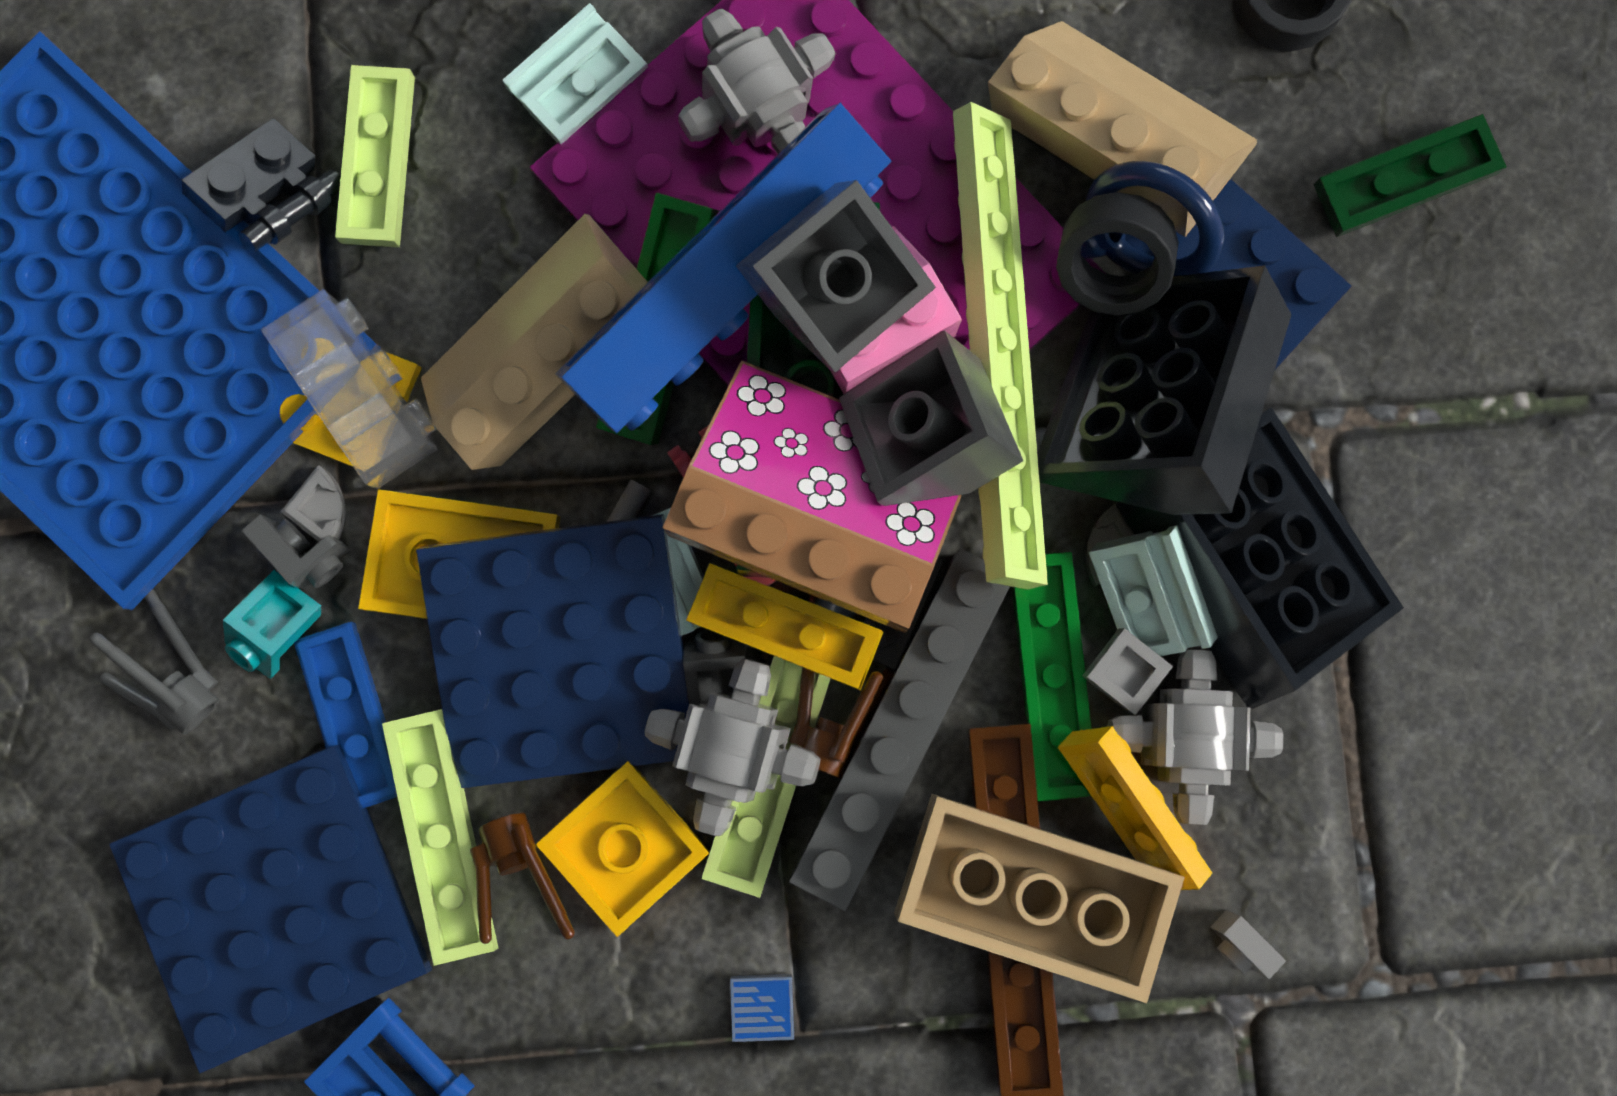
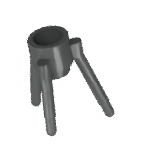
[90,589,219,735]

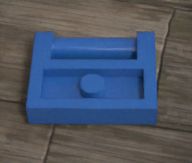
[304,998,475,1096]

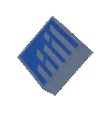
[730,974,794,1042]

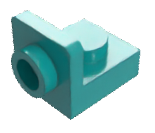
[223,570,321,679]

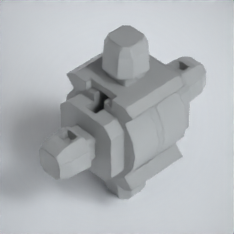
[678,9,835,154]
[1107,650,1283,825]
[645,659,821,836]

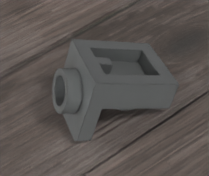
[241,514,350,590]
[683,629,746,706]

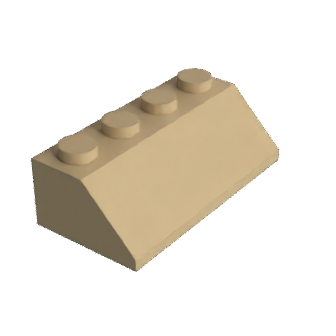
[988,21,1257,237]
[421,214,648,470]

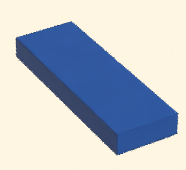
[294,622,397,808]

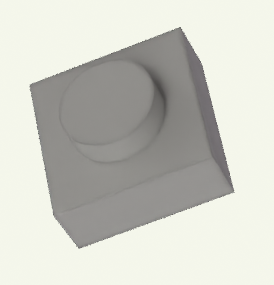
[1082,628,1173,715]
[1210,910,1286,979]

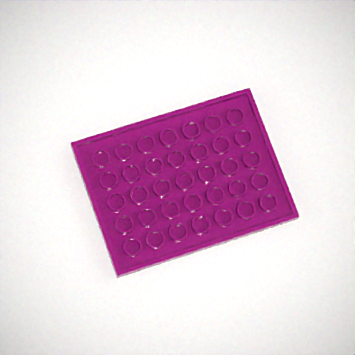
[530,0,1106,387]

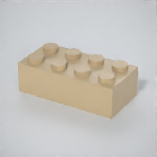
[894,794,1185,1003]

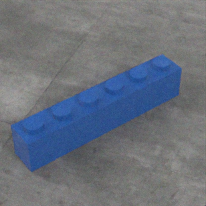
[555,103,892,433]

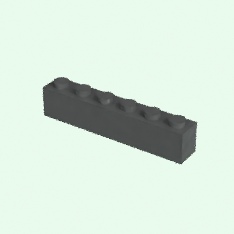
[789,548,1010,911]

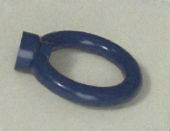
[1081,161,1225,276]

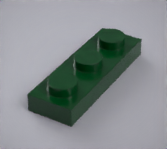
[1313,114,1507,238]

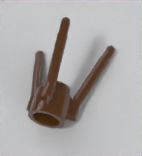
[789,667,894,779]
[470,813,575,944]

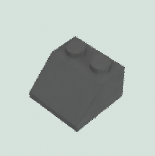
[736,180,936,373]
[839,330,1023,506]

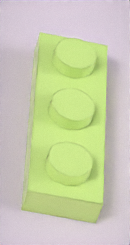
[335,65,415,247]

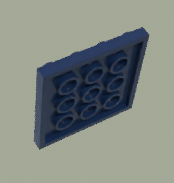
[416,514,689,788]
[109,745,433,1074]

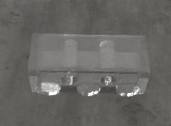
[261,289,438,489]

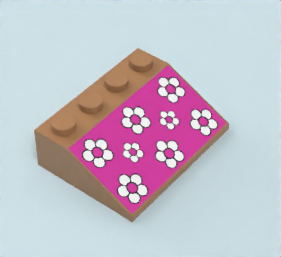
[663,360,962,633]

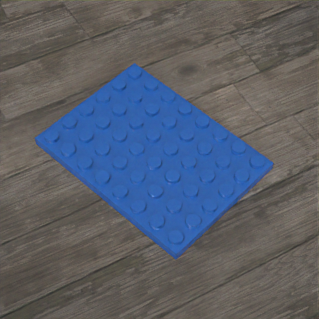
[0,31,382,610]

